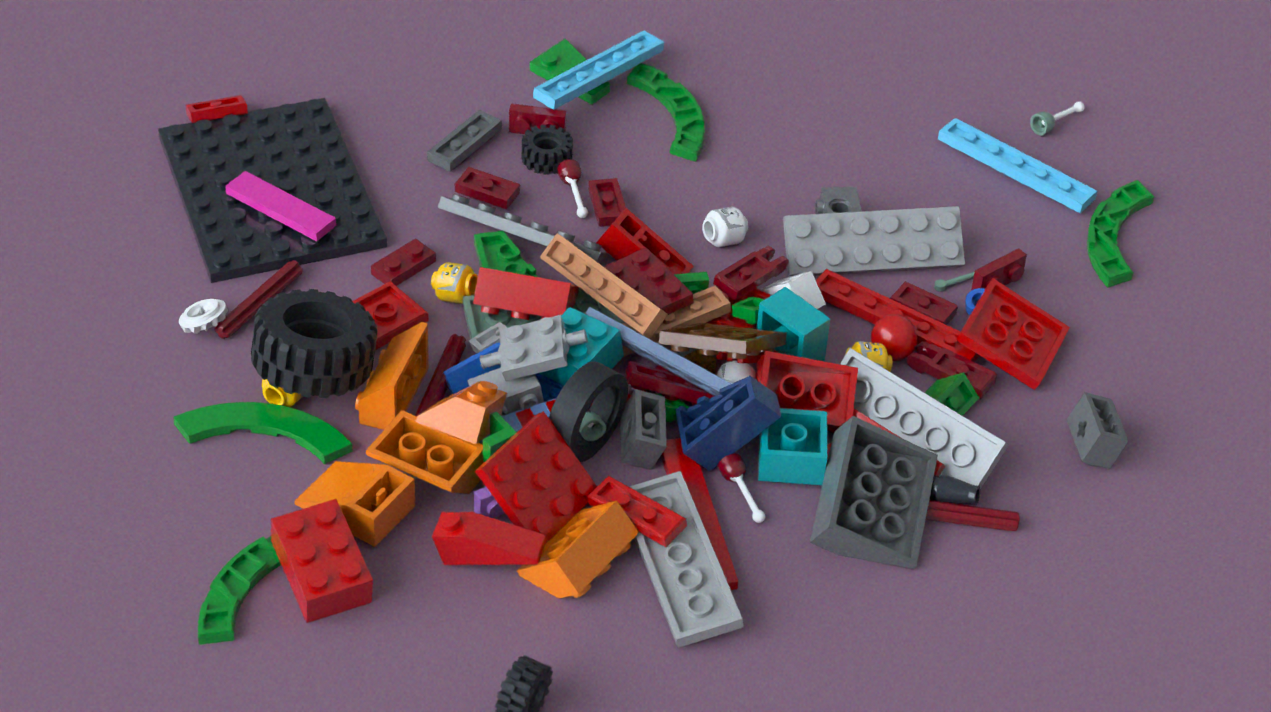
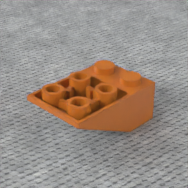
[294,461,415,547]

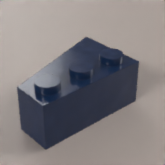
[676,376,782,471]

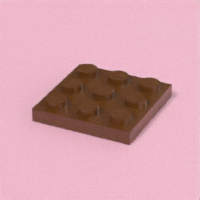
[659,323,787,359]

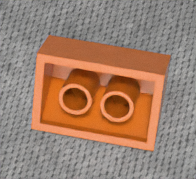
[355,322,429,430]
[366,410,483,494]
[517,500,639,599]

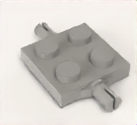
[480,315,588,381]

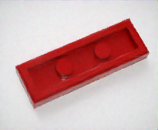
[587,475,687,547]

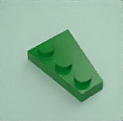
[530,38,610,105]
[474,231,538,277]

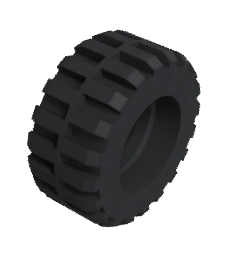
[251,289,378,398]

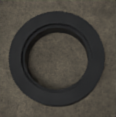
[549,361,628,462]

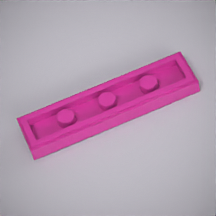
[225,171,336,241]

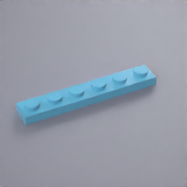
[533,31,664,110]
[938,118,1097,213]

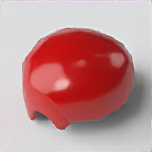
[870,314,917,361]

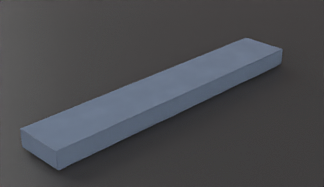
[585,307,731,396]

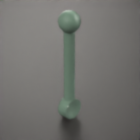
[934,271,975,292]

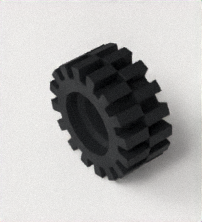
[521,124,573,175]
[495,655,553,712]

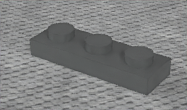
[427,110,502,172]

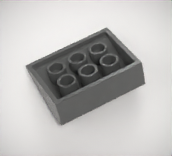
[810,416,938,569]

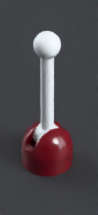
[557,159,588,218]
[718,453,765,523]

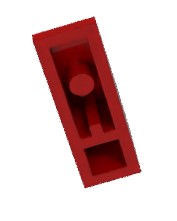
[596,208,694,274]
[432,512,547,565]

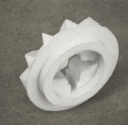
[179,299,228,334]

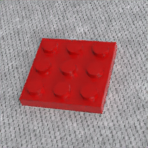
[956,278,1070,390]
[475,412,597,543]

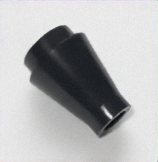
[930,474,980,505]

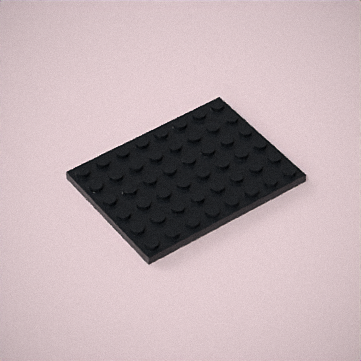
[158,98,387,283]

